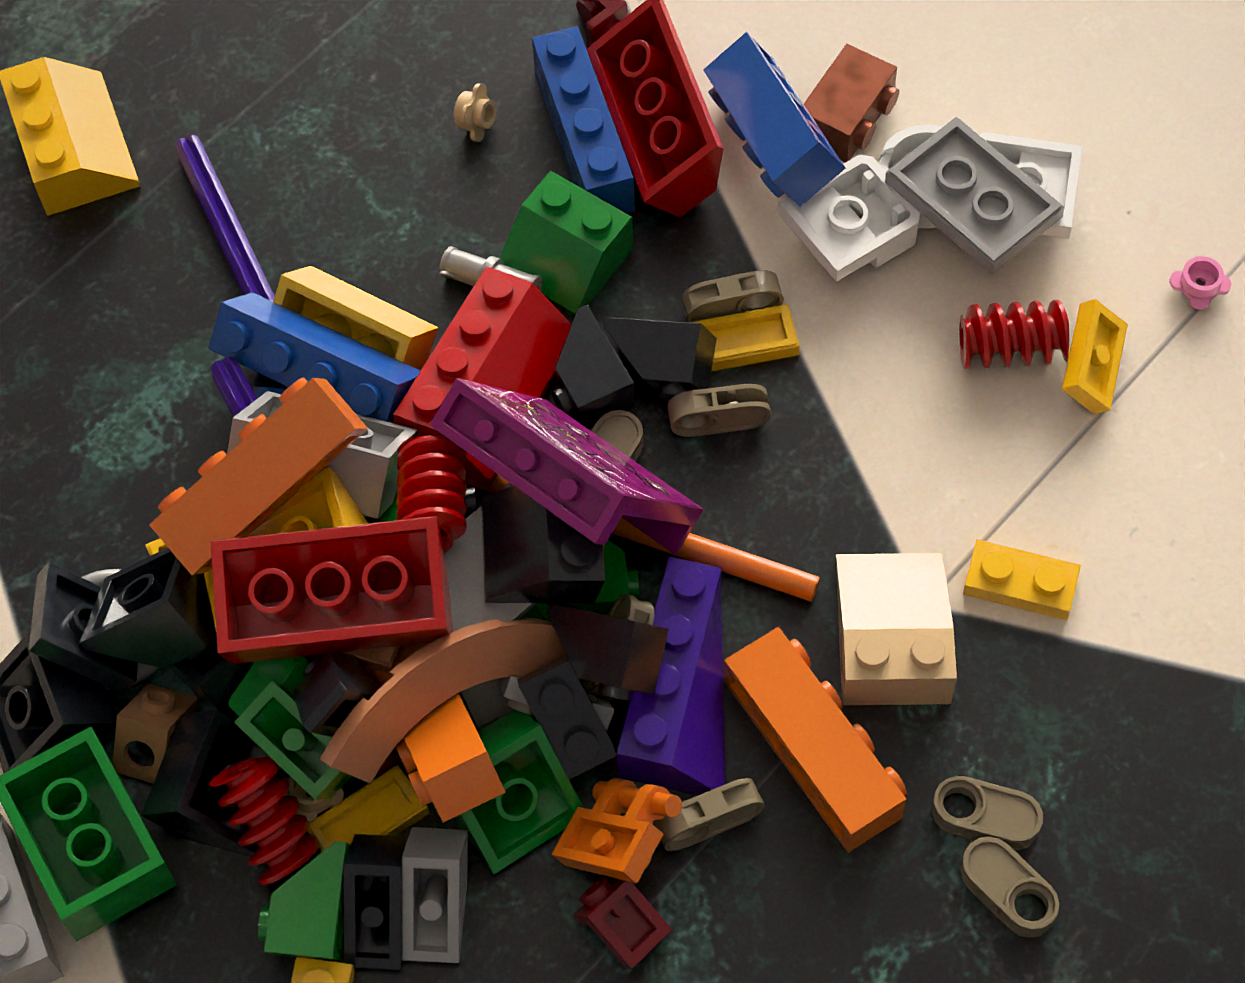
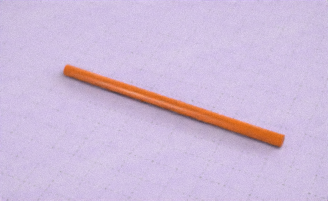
[464,475,820,602]

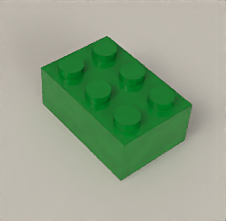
[0,727,177,941]

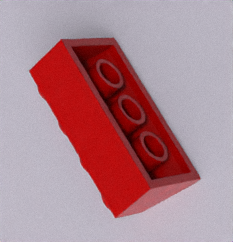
[586,0,724,218]
[393,266,572,486]
[210,516,453,664]

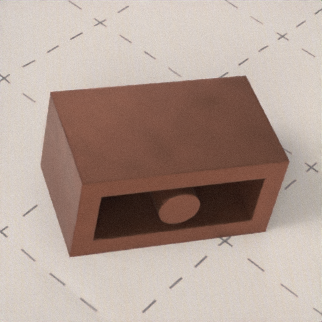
[804,43,900,163]

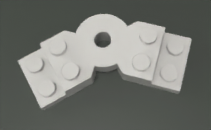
[778,124,1083,282]

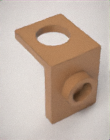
[112,684,197,784]

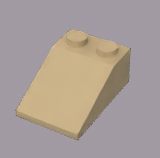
[836,553,957,705]

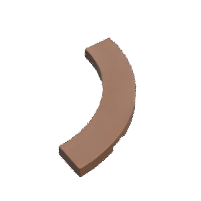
[320,618,566,784]

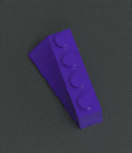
[617,557,725,795]

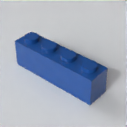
[532,26,635,213]
[703,32,846,207]
[208,292,421,423]

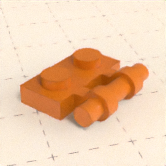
[551,778,682,883]

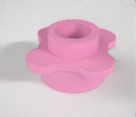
[1170,256,1231,310]

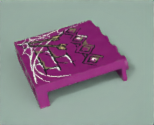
[430,378,704,554]

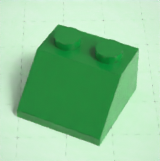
[499,171,633,318]
[454,709,584,874]

